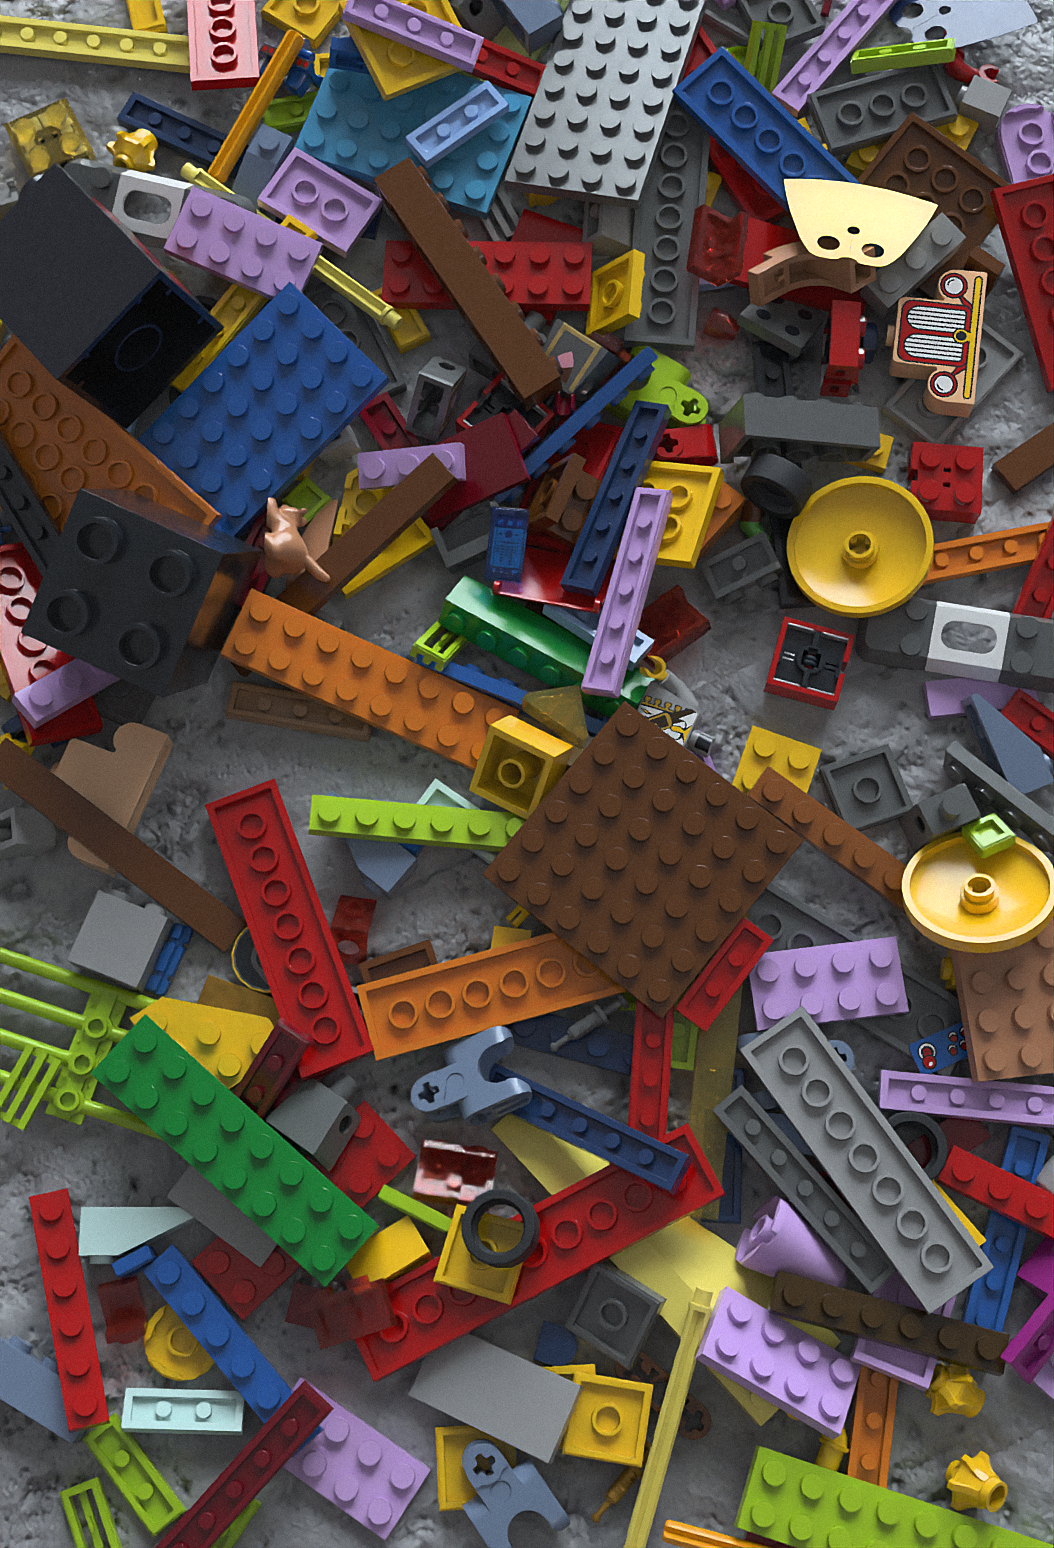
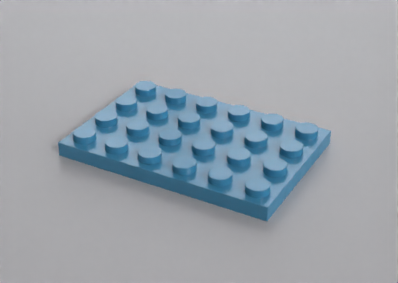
[294,37,532,220]

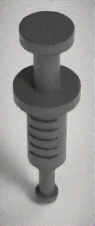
[549,993,629,1052]

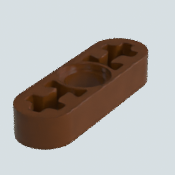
[614,1351,712,1440]

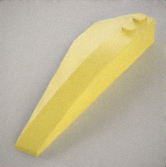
[491,1114,841,1426]

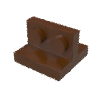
[524,453,602,548]

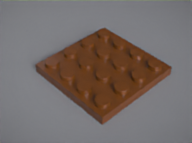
[857,112,1010,300]

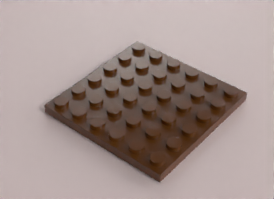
[482,701,804,1020]

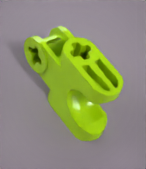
[604,346,708,429]

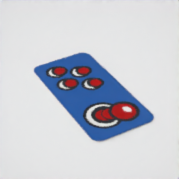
[909,1022,968,1074]

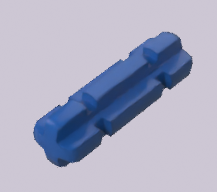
[146,923,193,996]

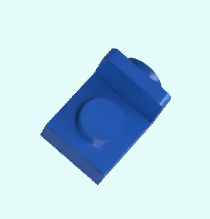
[329,37,370,74]

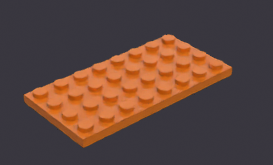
[0,334,222,532]

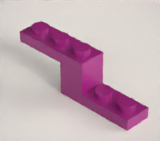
[1000,1237,1054,1384]

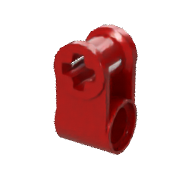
[652,424,719,467]

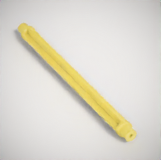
[180,163,404,331]
[623,1286,714,1548]

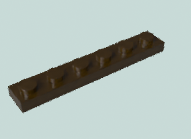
[767,1271,1010,1377]

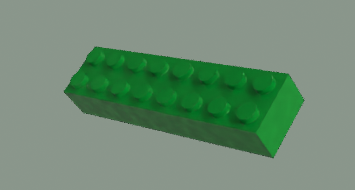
[91,1014,380,1288]

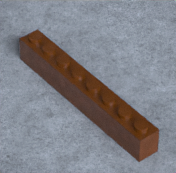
[374,157,564,411]

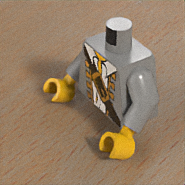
[637,656,716,758]

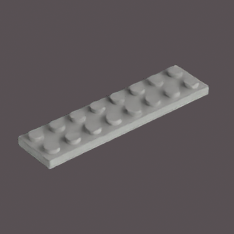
[739,1006,994,1314]

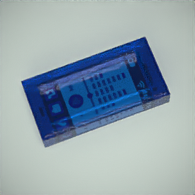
[484,506,530,584]

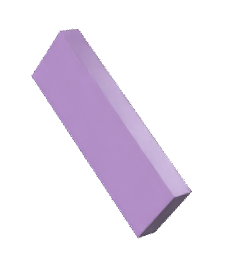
[923,677,1038,720]

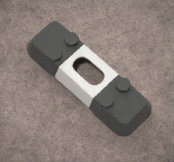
[64,158,257,250]
[855,597,1054,693]

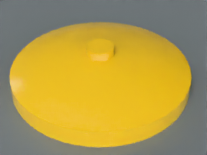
[787,476,934,618]
[902,832,1054,953]

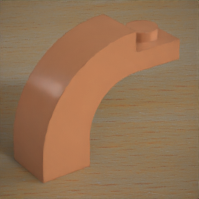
[748,239,876,307]

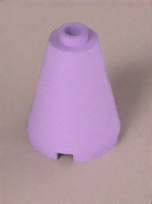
[735,1195,848,1288]

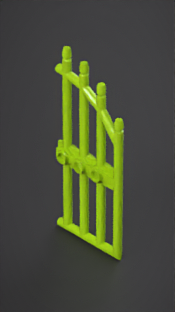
[0,947,164,1141]

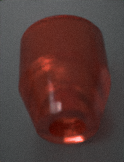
[702,307,740,341]

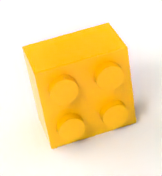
[469,715,573,820]

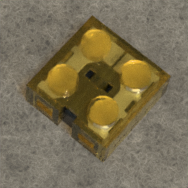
[4,97,98,179]

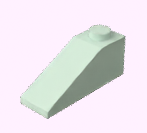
[78,1207,197,1264]

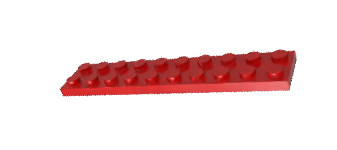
[341,1123,726,1382]

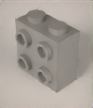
[67,889,174,993]

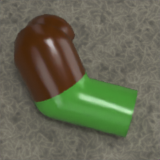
[740,500,771,542]

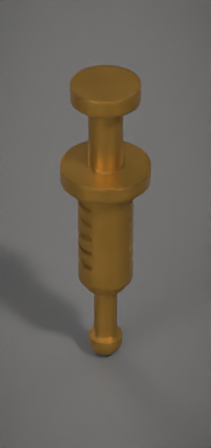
[591,1440,652,1523]

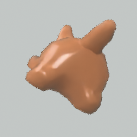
[264,498,331,583]

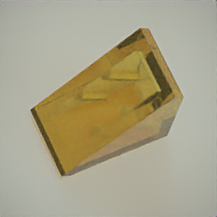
[522,685,588,751]

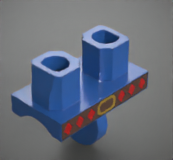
[259,38,324,98]

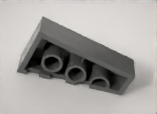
[719,392,881,464]

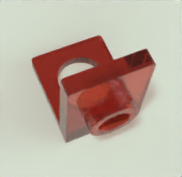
[330,895,377,965]

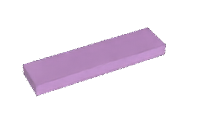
[341,0,484,73]

